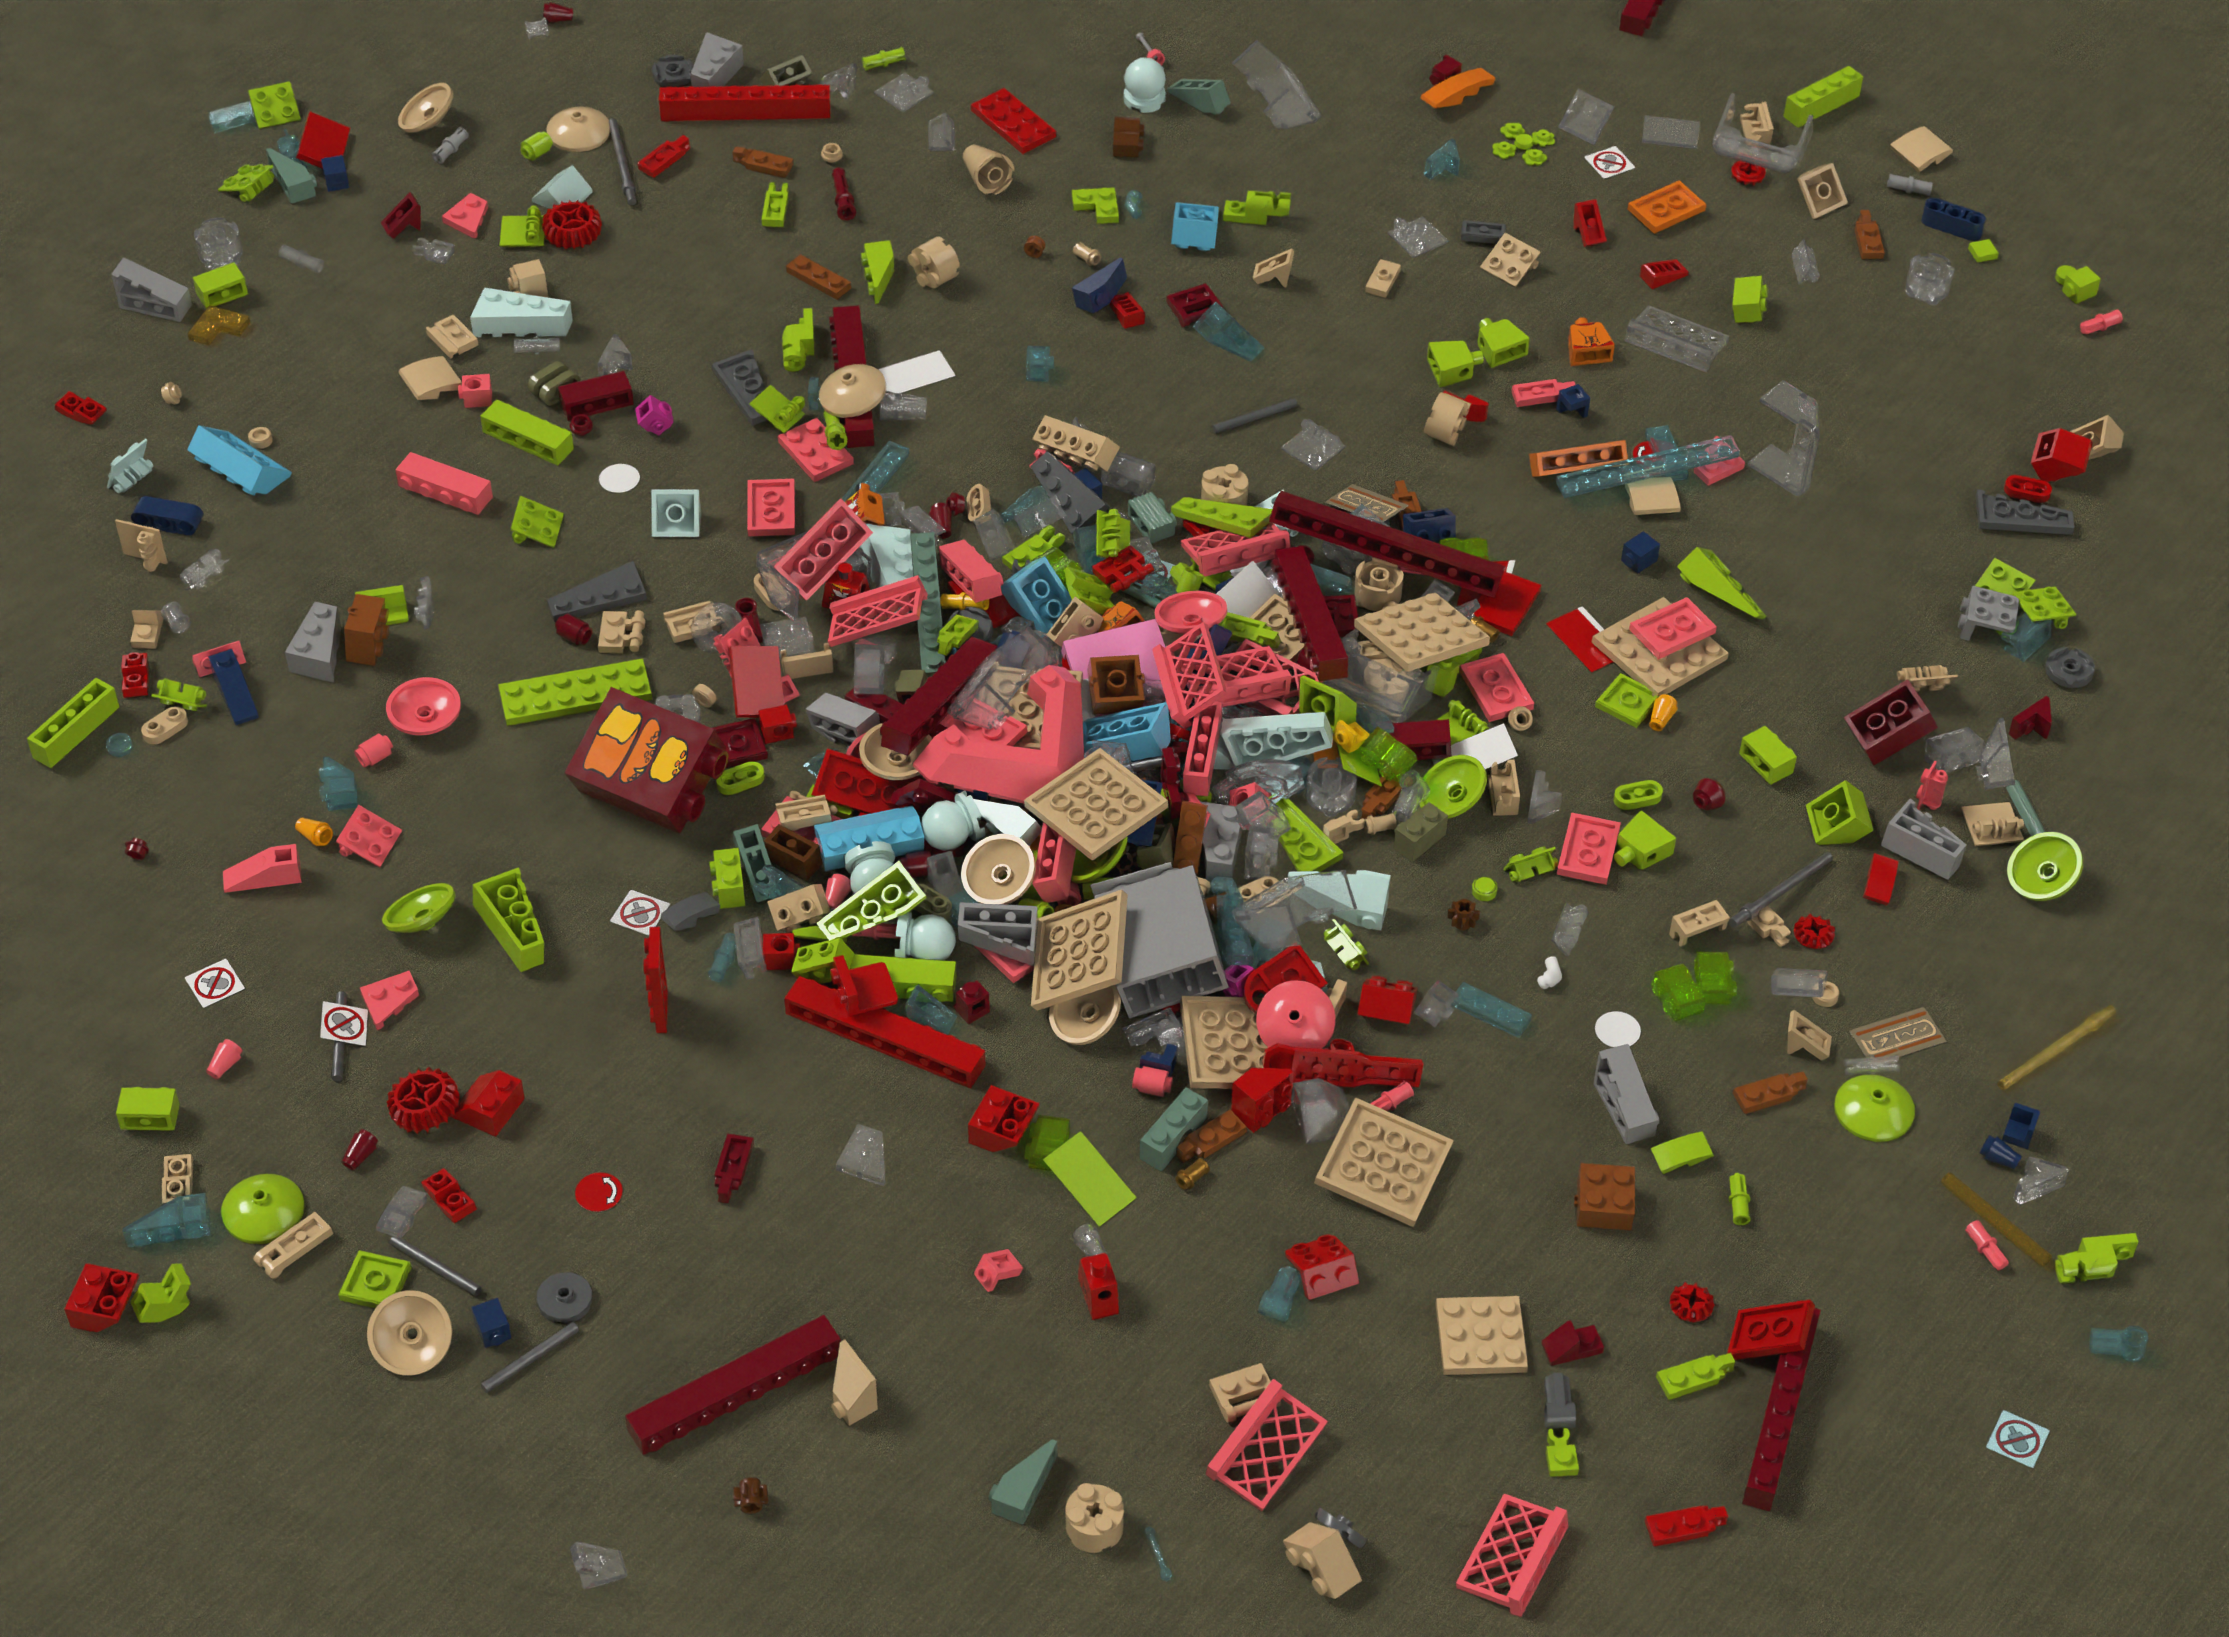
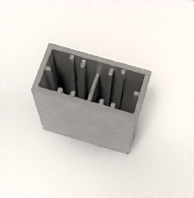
[1094,865,1229,1018]

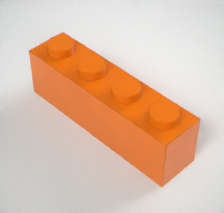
[1529,440,1628,477]

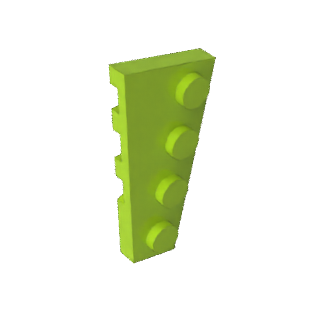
[1171,497,1272,538]
[1265,791,1343,872]

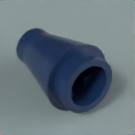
[1979,1135,2022,1170]

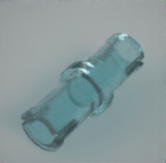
[708,933,740,982]

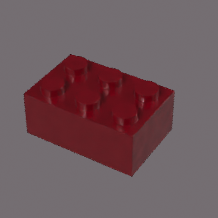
[1844,679,1938,766]

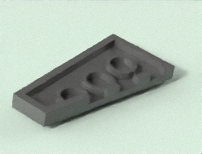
[712,349,767,426]
[1031,451,1110,536]
[1976,489,2074,535]
[547,561,647,623]

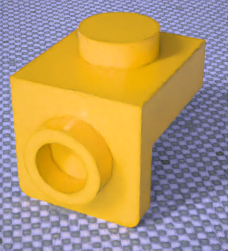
[1333,720,1372,753]

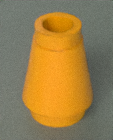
[1649,694,1678,732]
[295,817,333,846]

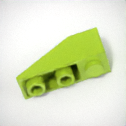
[861,240,894,304]

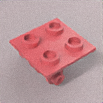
[714,618,761,678]
[336,805,402,868]

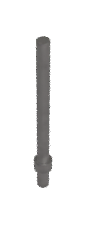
[609,118,636,206]
[1729,852,1833,928]

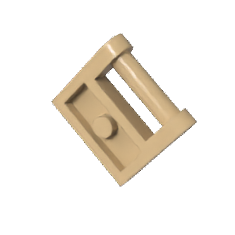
[1209,1363,1281,1423]

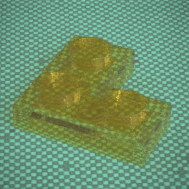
[188,305,251,346]

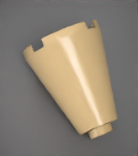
[963,145,1014,195]

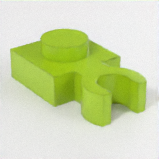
[1546,1428,1579,1477]

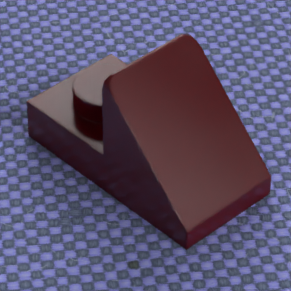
[380,192,421,239]
[2008,696,2052,740]
[1541,1320,1604,1366]

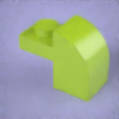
[130,1264,191,1323]

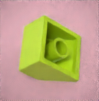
[1299,675,1357,734]
[1806,780,1874,845]

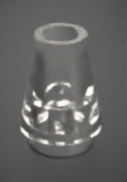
[1072,1223,1109,1257]

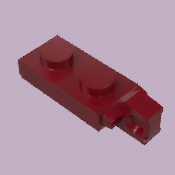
[714,1134,754,1204]

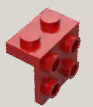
[830,955,898,1016]
[1285,1235,1359,1300]

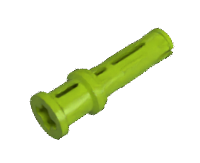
[823,410,847,450]

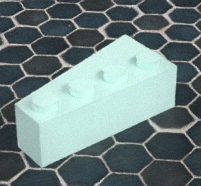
[470,288,573,337]
[860,524,913,614]
[1221,712,1333,774]

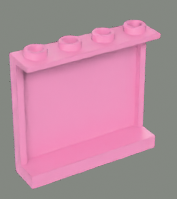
[1061,619,1169,718]

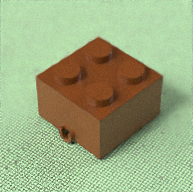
[344,594,390,666]
[1087,655,1145,715]
[1574,1163,1635,1230]

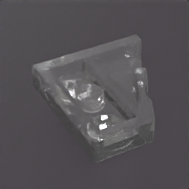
[836,1124,885,1186]

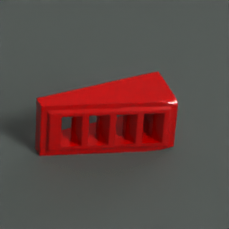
[1640,259,1689,289]
[1109,292,1145,329]

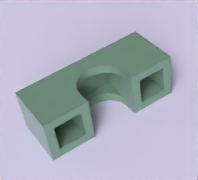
[1140,1087,1208,1172]

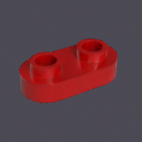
[2004,475,2052,503]

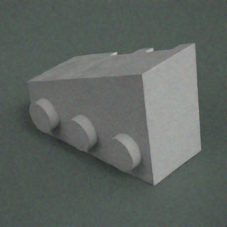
[691,32,744,87]
[111,257,192,322]
[285,602,341,682]
[805,692,880,751]
[1881,798,1967,880]
[1200,801,1244,884]
[958,902,1038,966]
[1594,1044,1659,1144]

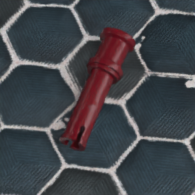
[832,167,857,221]

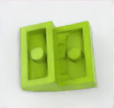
[1065,566,1114,615]

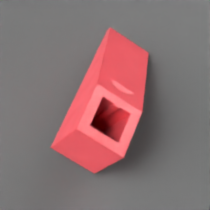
[223,844,302,893]

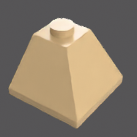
[1798,163,1848,219]
[2070,415,2124,460]
[832,1340,878,1426]

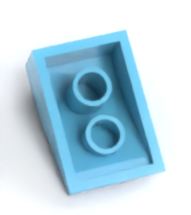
[1171,202,1219,251]
[1001,556,1072,642]

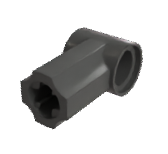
[1544,1373,1576,1428]

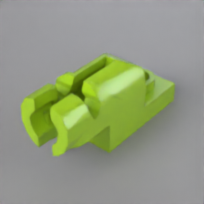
[1223,191,1291,225]
[782,308,815,372]
[2055,1233,2139,1284]

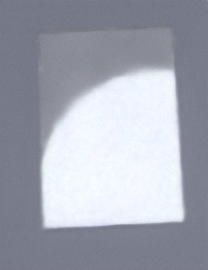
[1642,115,1700,149]

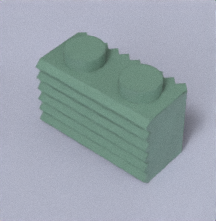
[1128,491,1177,544]

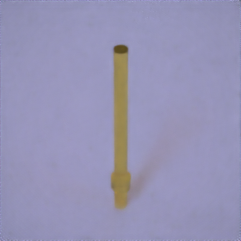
[1997,1005,2116,1090]

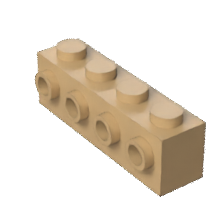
[1032,415,1120,471]

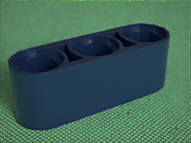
[1921,198,1986,241]
[131,496,204,535]

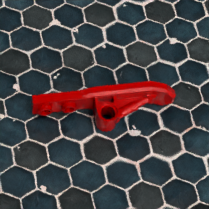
[1262,1039,1424,1087]

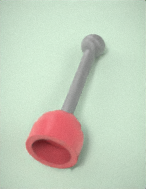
[1136,33,1165,65]

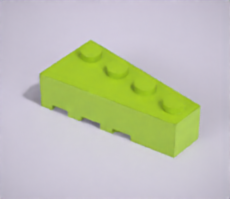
[473,867,544,972]

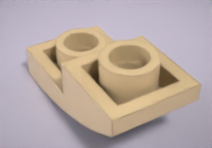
[162,1154,193,1205]

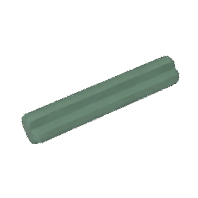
[2006,780,2046,836]

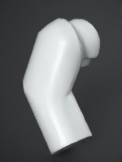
[1537,956,1562,989]

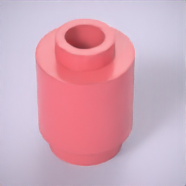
[354,733,393,768]
[1132,1066,1173,1097]

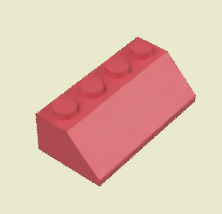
[774,498,873,601]

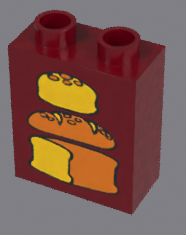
[564,687,728,834]

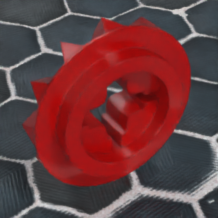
[1731,159,1766,186]
[1794,914,1835,949]
[1670,1282,1714,1322]

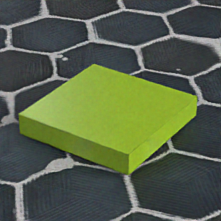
[1595,673,1659,728]
[338,1250,412,1308]

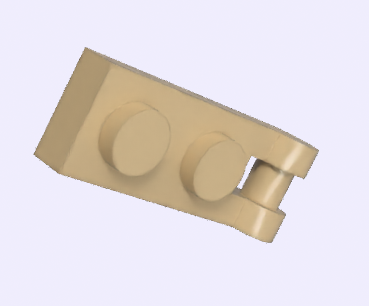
[254,1212,333,1279]

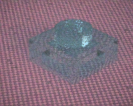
[808,377,821,410]

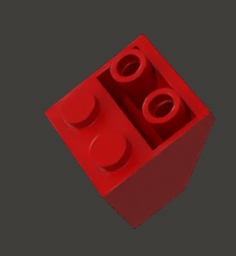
[2031,428,2093,482]
[1357,975,1418,1024]
[1231,1068,1293,1133]
[968,1085,1040,1152]
[64,1263,139,1333]

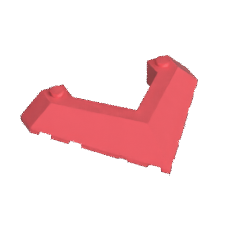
[913,665,1084,804]

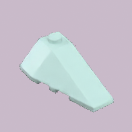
[1287,870,1391,931]

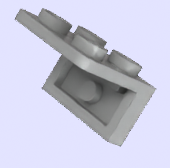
[1958,586,2019,641]

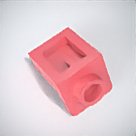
[974,1249,1023,1292]

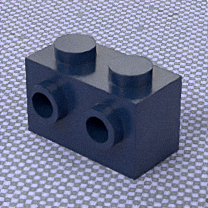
[1403,508,1456,546]

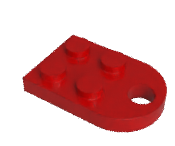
[1243,942,1328,1015]

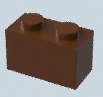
[764,824,822,881]

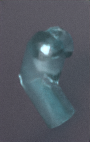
[1124,190,1143,219]

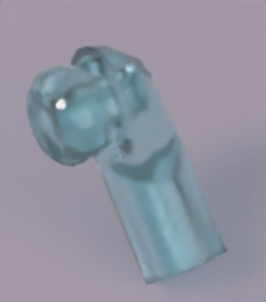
[1211,876,1241,901]

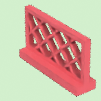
[1181,522,1290,577]
[828,575,928,647]
[1152,622,1228,729]
[1224,639,1323,716]
[1180,646,1291,707]
[1205,1379,1328,1511]
[1456,1494,1569,1617]

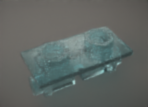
[208,100,256,133]
[277,129,308,168]

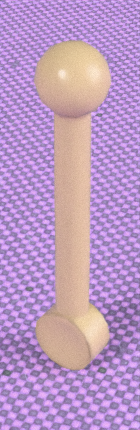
[790,791,837,815]

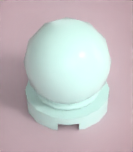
[1123,58,1166,113]
[921,791,985,851]
[844,841,895,894]
[895,912,956,961]

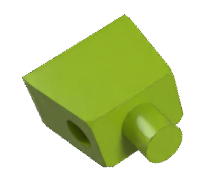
[1478,318,1530,368]
[1427,341,1484,388]
[1614,810,1676,870]

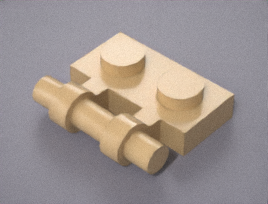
[598,610,645,653]

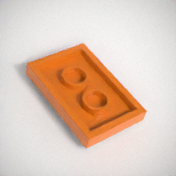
[1627,180,1706,234]

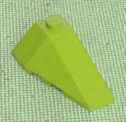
[1677,547,1766,619]
[817,861,927,940]

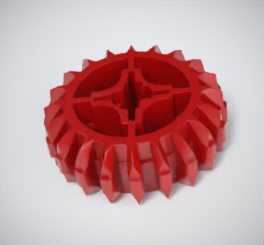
[542,200,602,250]
[386,1067,460,1134]

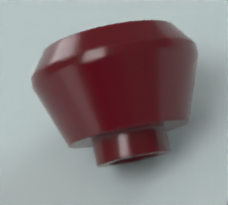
[1693,778,1726,810]

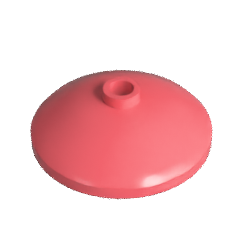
[1154,591,1227,635]
[386,677,461,735]
[1256,981,1336,1049]

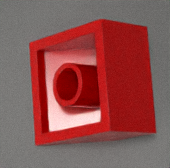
[452,1070,525,1137]

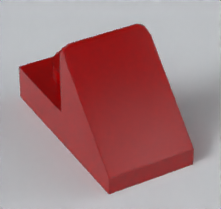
[1573,199,1607,247]

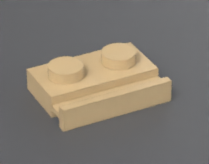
[426,314,478,359]
[663,601,720,643]
[776,795,832,831]

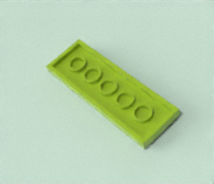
[498,658,652,726]

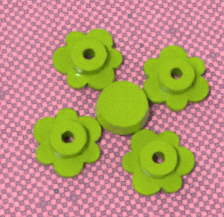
[1492,123,1555,166]

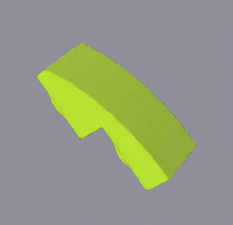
[1651,1131,1714,1175]

